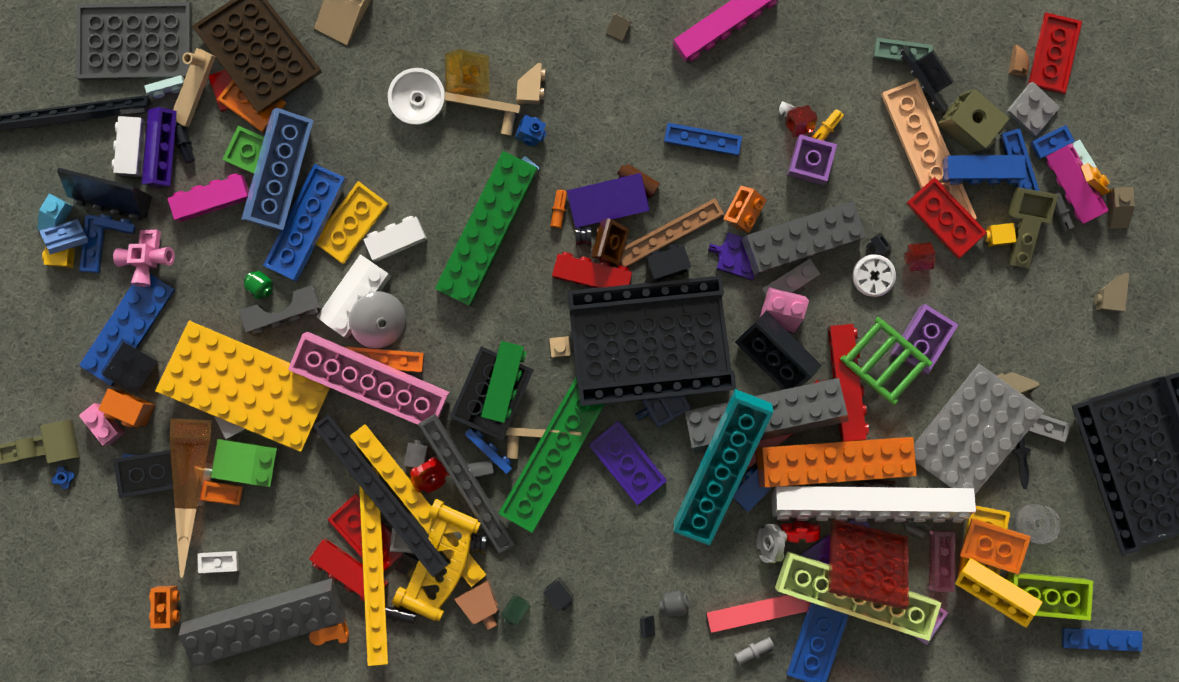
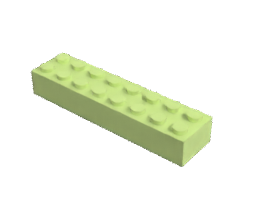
[775,551,941,641]

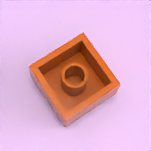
[98,389,155,428]

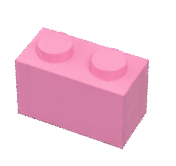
[79,403,125,446]

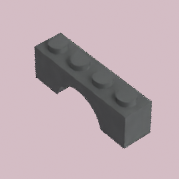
[239,285,322,335]

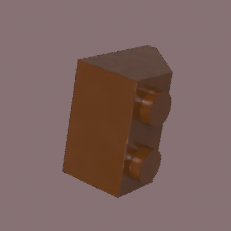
[591,218,629,266]

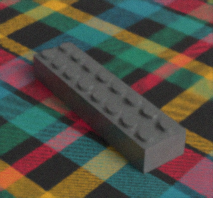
[685,378,849,454]
[178,578,345,667]

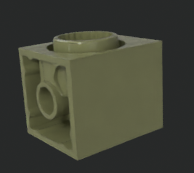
[937,89,1009,153]

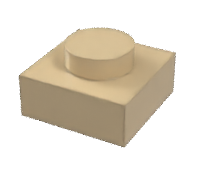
[550,336,571,357]

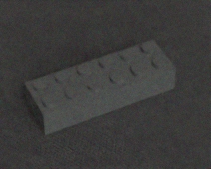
[742,201,866,275]

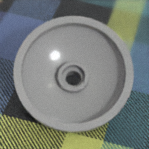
[349,291,406,348]

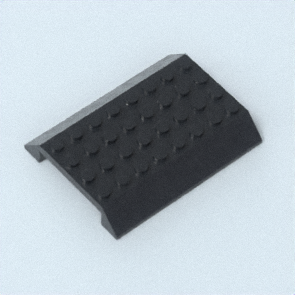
[568,275,737,406]
[1071,372,1179,556]

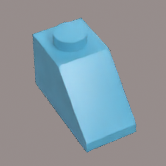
[37,194,74,231]

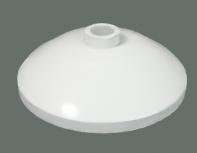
[388,68,445,125]

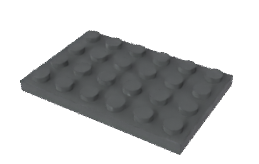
[76,2,192,80]

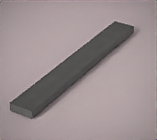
[418,414,516,554]

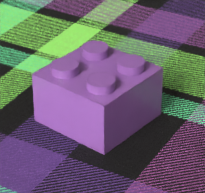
[787,135,837,185]

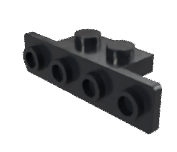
[900,45,954,113]

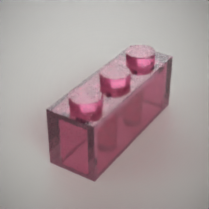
[929,530,955,592]

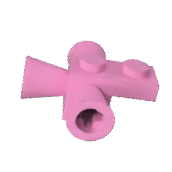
[113,230,175,287]

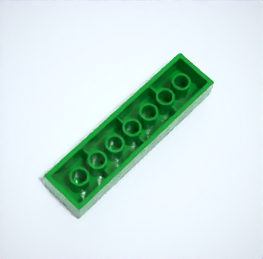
[435,151,539,307]

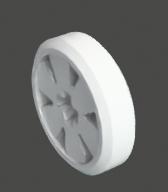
[852,255,896,297]

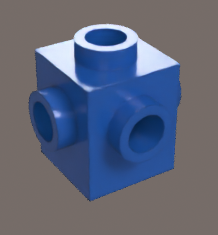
[515,115,546,147]

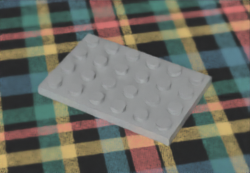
[914,363,1044,495]

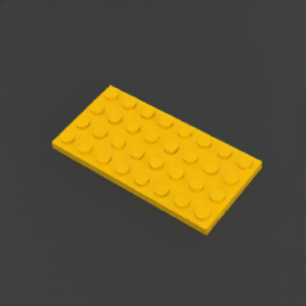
[155,321,330,452]

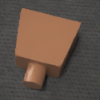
[455,580,499,630]

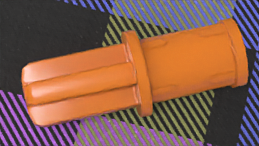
[550,190,567,228]

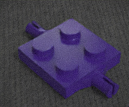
[708,233,755,281]

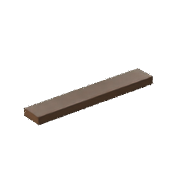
[620,198,724,267]

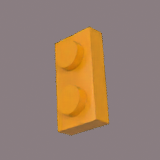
[1081,163,1110,196]

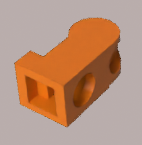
[309,617,349,645]

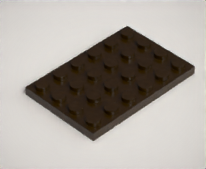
[192,0,322,115]

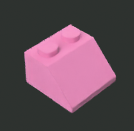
[760,287,809,333]

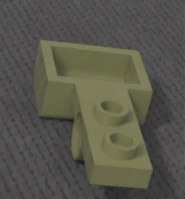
[1008,187,1058,268]
[0,420,80,464]

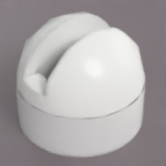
[779,101,796,117]

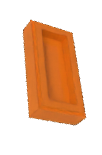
[200,481,243,506]

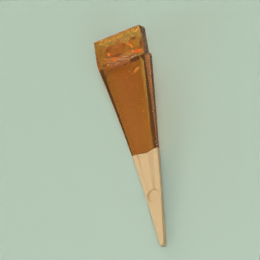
[169,419,211,578]

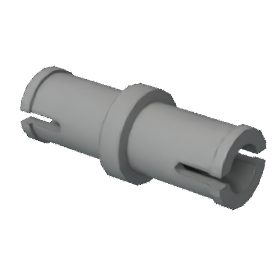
[734,637,775,665]

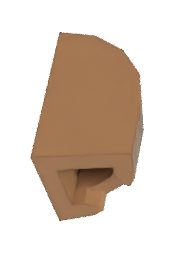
[1008,45,1029,77]

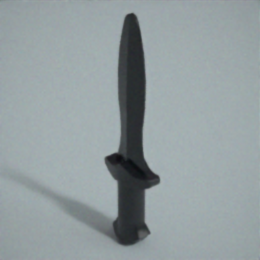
[1012,437,1031,489]

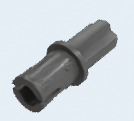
[1054,193,1075,232]

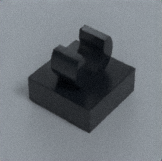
[866,233,892,255]

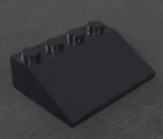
[57,168,153,220]
[450,346,534,441]

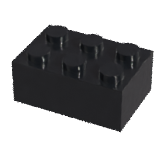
[113,449,180,498]

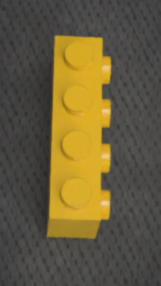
[955,558,1042,628]

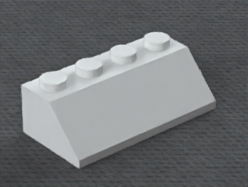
[316,255,391,338]

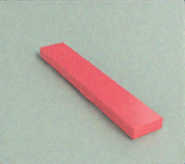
[707,595,810,633]

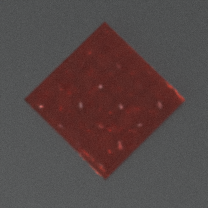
[828,519,909,610]

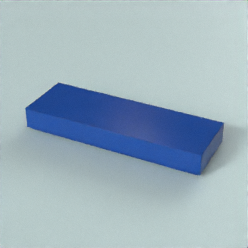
[79,215,105,273]

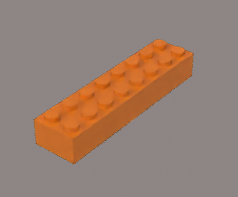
[756,437,917,487]

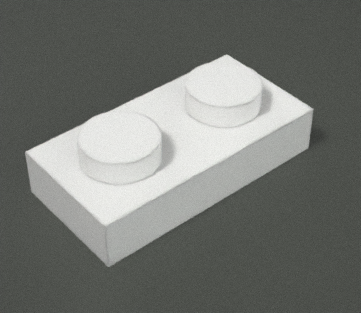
[198,551,239,573]

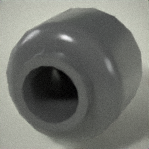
[660,590,689,618]

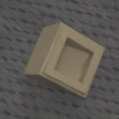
[606,14,631,42]

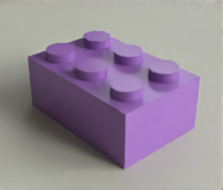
[890,304,958,375]

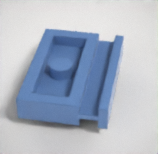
[40,219,88,254]

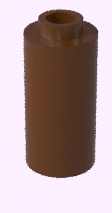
[617,164,660,200]

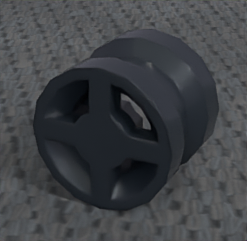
[576,227,591,246]
[470,534,487,554]

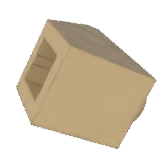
[516,63,546,105]

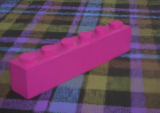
[673,0,778,62]

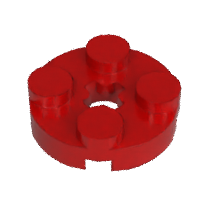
[410,457,449,493]
[781,519,820,543]

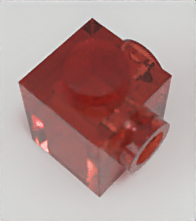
[785,105,817,137]
[904,242,936,271]

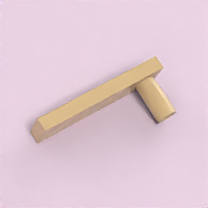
[173,48,216,127]
[444,92,522,136]
[506,427,581,459]

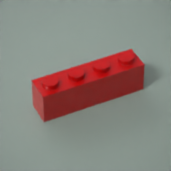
[552,252,632,288]
[309,539,389,602]

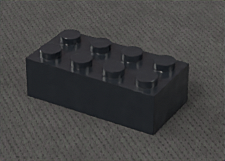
[735,311,822,390]

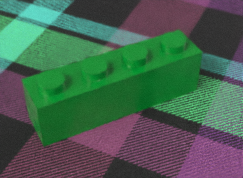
[481,341,526,423]

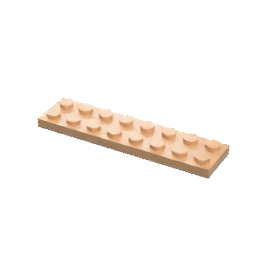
[881,79,977,219]

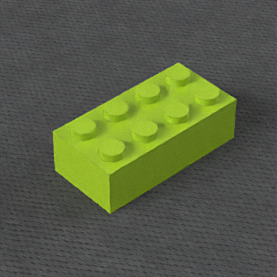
[1007,571,1093,621]

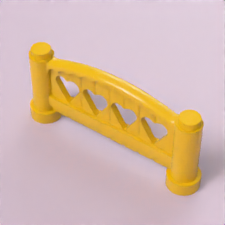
[392,499,481,621]

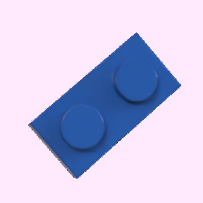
[1030,125,1075,159]
[93,214,136,234]

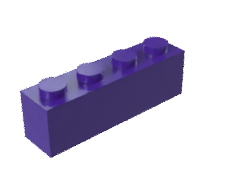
[142,107,177,188]

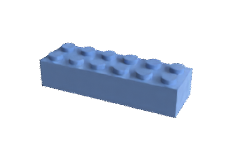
[241,108,314,231]

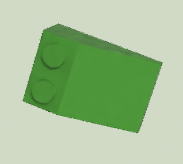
[211,439,277,487]

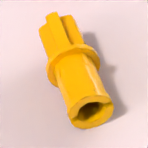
[812,109,844,141]

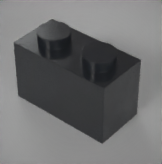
[543,577,574,612]

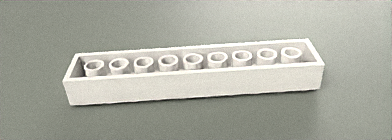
[772,486,976,523]

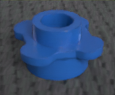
[51,466,75,489]

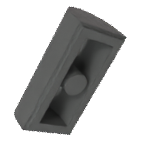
[467,460,495,479]

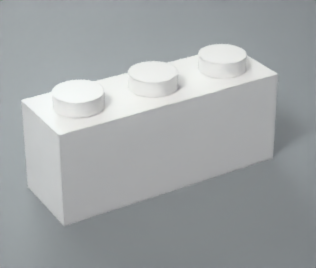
[112,116,147,177]
[363,216,427,262]

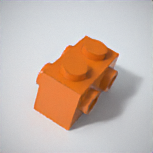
[723,186,767,233]
[149,586,180,628]

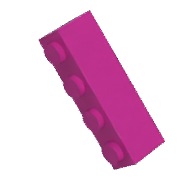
[1046,143,1109,224]
[168,174,249,222]

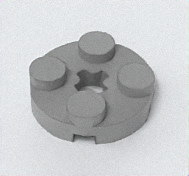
[756,524,787,563]

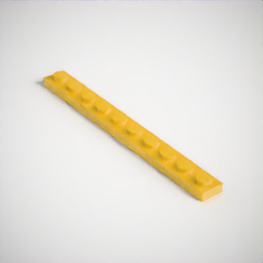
[350,424,486,587]
[359,467,388,666]

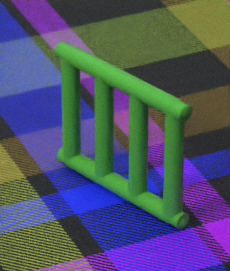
[840,317,933,405]

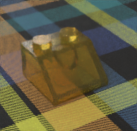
[445,49,489,94]

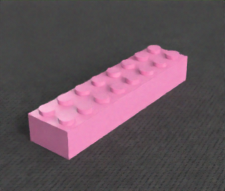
[288,332,450,425]

